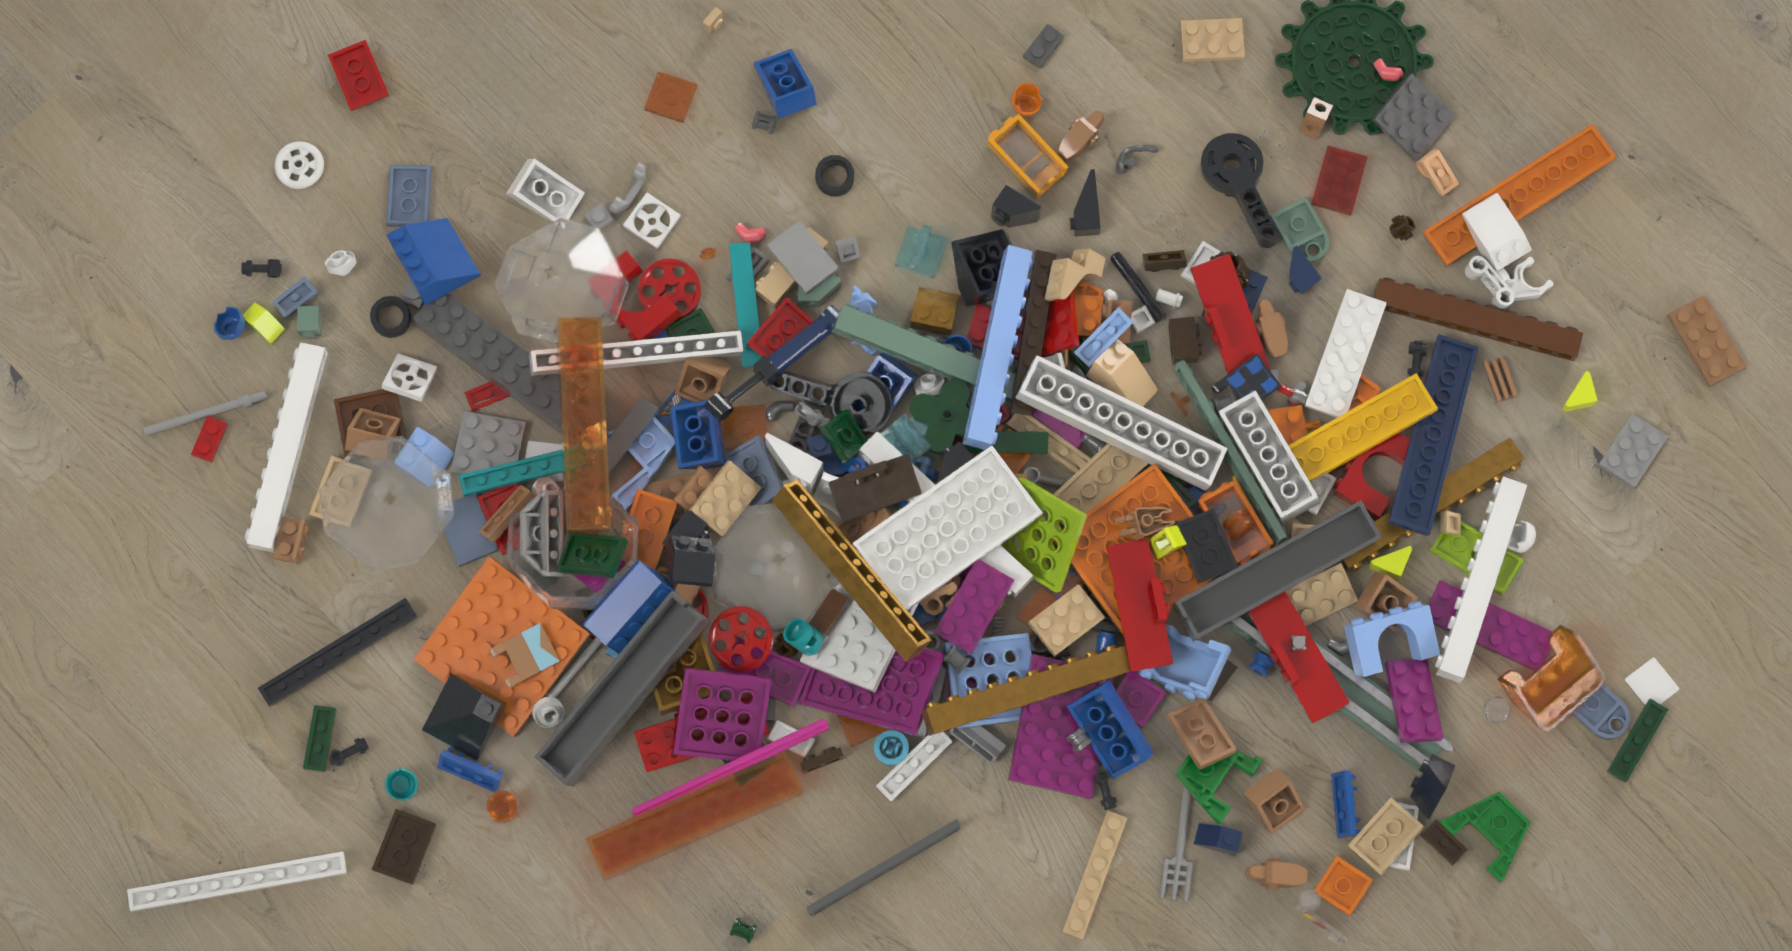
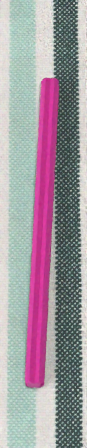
[632,719,829,820]

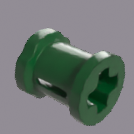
[730,917,757,944]

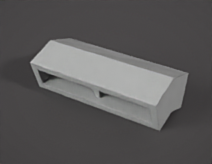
[949,726,1006,765]

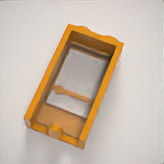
[987,114,1069,199]

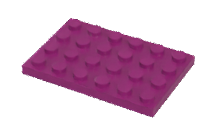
[799,649,945,736]
[1008,654,1114,799]

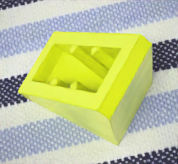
[243,302,286,345]
[1562,370,1598,412]
[1149,525,1187,559]
[1369,546,1412,581]

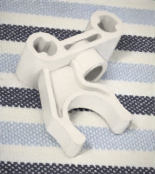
[1465,256,1554,312]

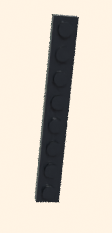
[258,598,417,707]

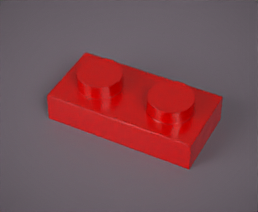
[191,416,228,463]

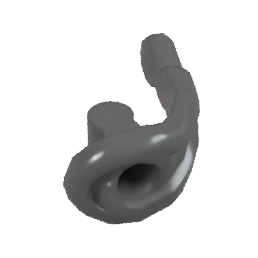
[1116,145,1159,174]

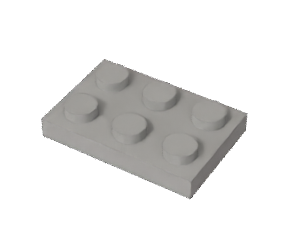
[1598,413,1668,489]

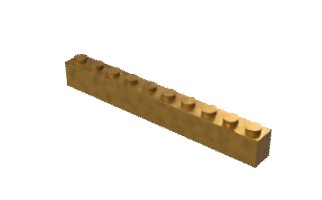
[1340,437,1524,572]
[772,480,931,662]
[921,644,1131,736]

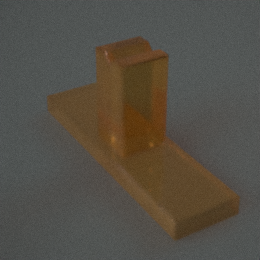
[1170,392,1190,417]

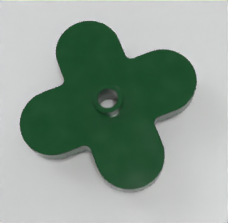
[909,379,970,454]

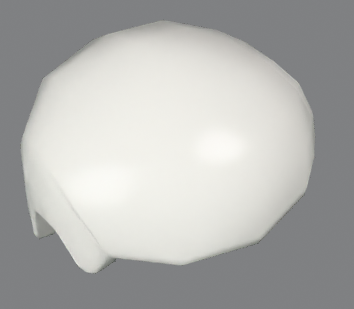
[1507,520,1536,553]

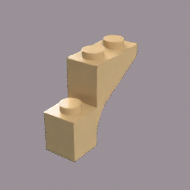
[1045,248,1105,301]

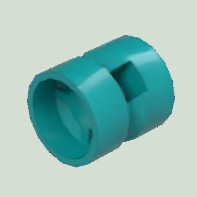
[783,618,824,656]

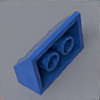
[670,400,725,469]

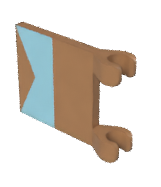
[489,623,560,687]

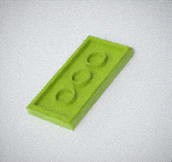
[1429,521,1524,596]

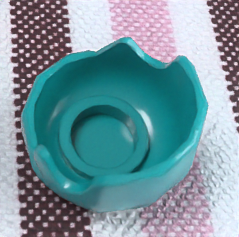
[385,768,418,801]

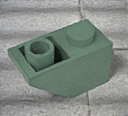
[798,274,841,307]

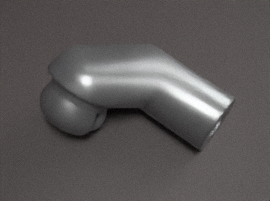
[765,401,793,422]
[1326,638,1350,656]

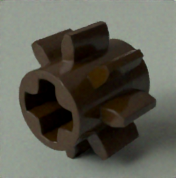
[1389,215,1416,241]
[773,633,799,658]

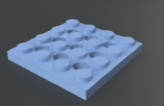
[944,633,1032,729]

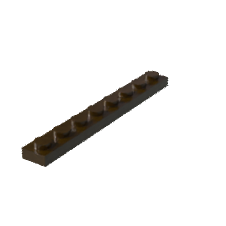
[1010,250,1057,416]

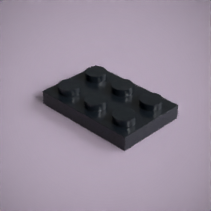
[1174,508,1238,584]

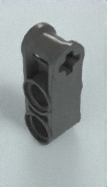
[788,400,826,453]

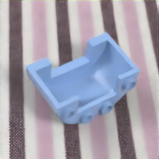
[1139,624,1231,700]

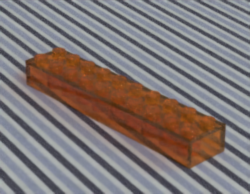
[556,317,611,534]
[586,751,803,881]

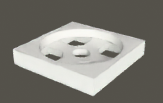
[623,193,681,250]
[382,354,437,402]

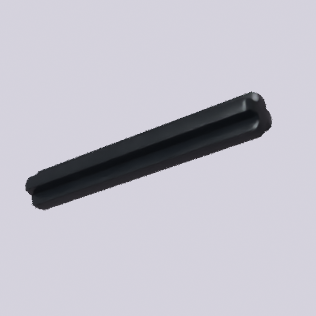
[1110,251,1166,322]

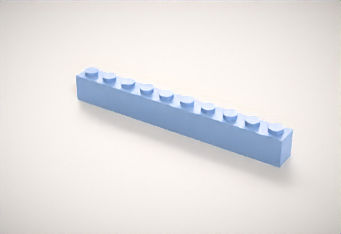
[963,245,1034,450]

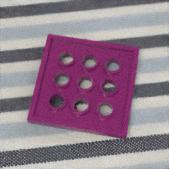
[673,668,771,764]

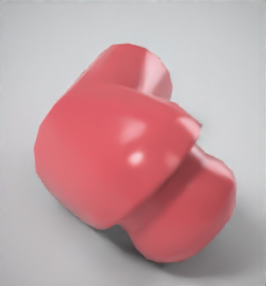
[1373,59,1403,81]
[734,223,766,243]

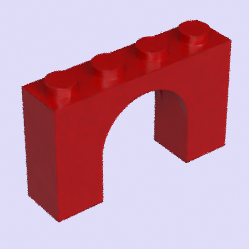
[588,250,681,341]
[1333,433,1410,521]

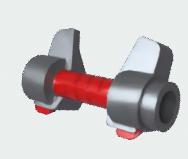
[1271,369,1308,406]

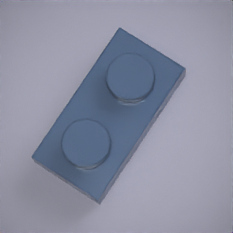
[272,276,319,319]

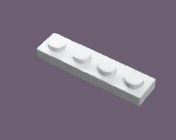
[876,732,952,802]

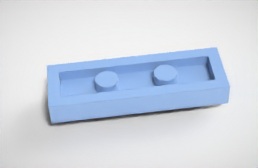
[1074,307,1133,367]

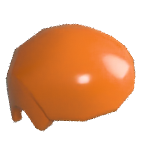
[1011,83,1043,117]

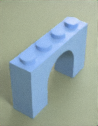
[1344,601,1440,677]

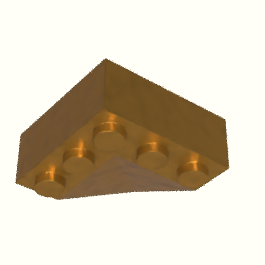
[653,632,723,716]

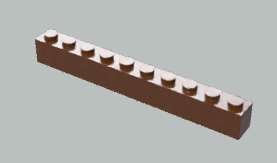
[1373,278,1583,362]

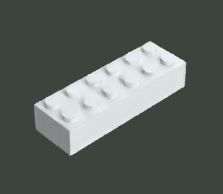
[1219,391,1320,524]

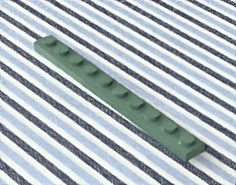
[1174,360,1287,546]

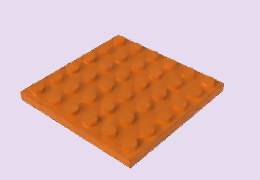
[1053,463,1216,636]
[413,556,591,737]

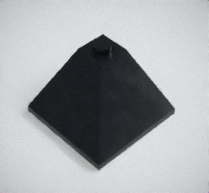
[951,229,1010,307]
[422,673,507,760]

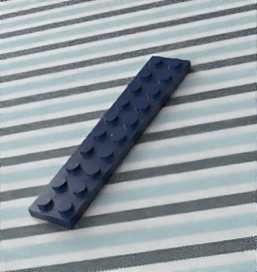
[1388,334,1478,536]

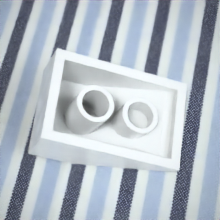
[506,159,585,228]
[1462,193,1532,271]
[765,433,824,495]

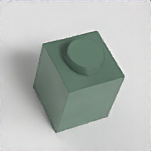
[297,306,322,339]

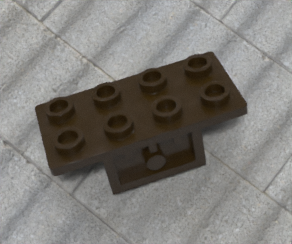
[828,454,922,522]

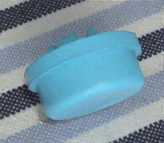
[873,730,909,766]

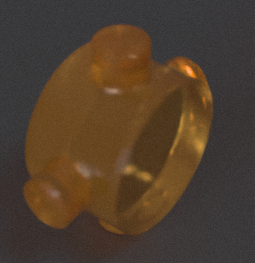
[700,248,716,260]

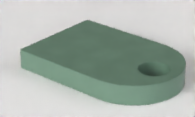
[1270,197,1329,263]

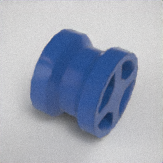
[1248,652,1274,677]

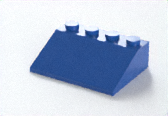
[386,218,481,305]

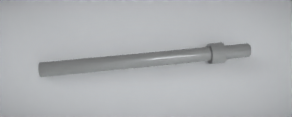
[143,391,268,436]

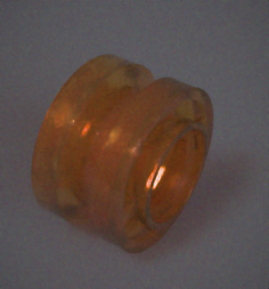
[1222,508,1256,540]
[486,791,518,823]

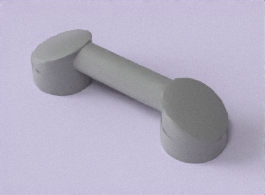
[609,162,646,214]
[1022,467,1071,488]

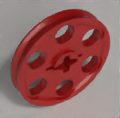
[638,259,701,321]
[708,606,773,671]

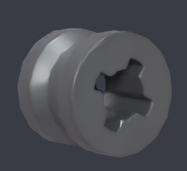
[1065,727,1092,753]

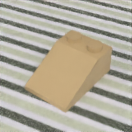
[1086,339,1159,407]

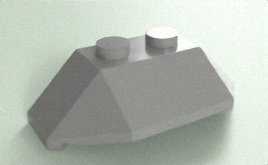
[520,490,563,577]

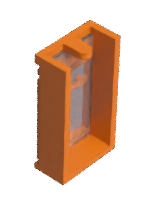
[1198,480,1274,567]

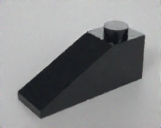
[1069,169,1101,237]

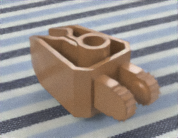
[1058,111,1104,161]
[1254,299,1288,359]
[1115,507,1175,540]
[1245,858,1308,890]

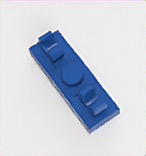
[438,747,503,793]
[1331,770,1361,838]

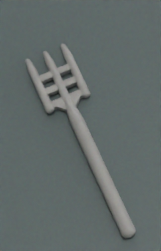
[1160,787,1193,903]

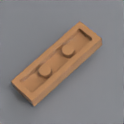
[478,485,535,543]

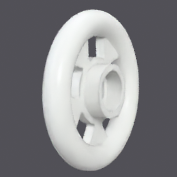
[274,141,324,189]

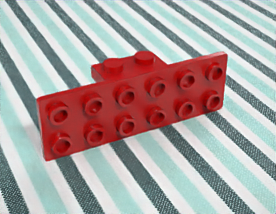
[1190,254,1271,374]
[1106,539,1173,672]
[1249,592,1349,723]
[634,694,769,772]

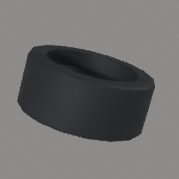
[815,155,854,197]
[370,296,411,338]

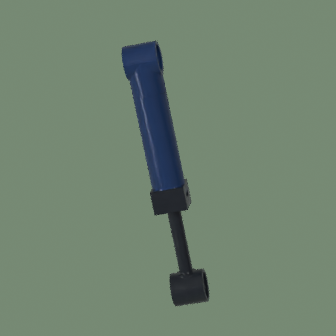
[705,305,839,422]

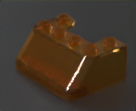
[1497,625,1605,731]

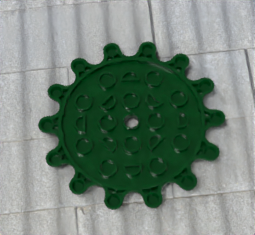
[1275,0,1434,135]

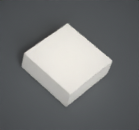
[1131,306,1155,334]

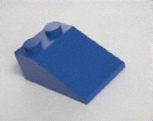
[754,49,817,119]
[855,353,919,415]

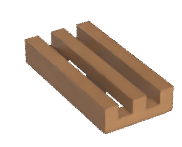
[1483,356,1517,403]

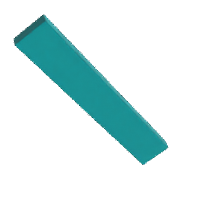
[729,242,761,368]
[458,445,588,497]

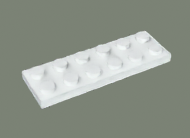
[1305,289,1386,418]

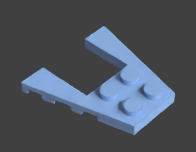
[583,417,675,513]

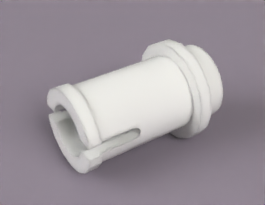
[1156,288,1183,309]

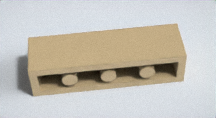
[755,227,828,309]

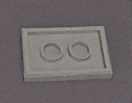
[767,221,839,294]

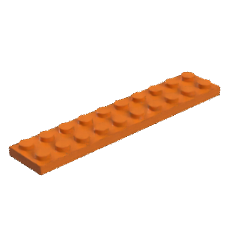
[1422,124,1617,267]

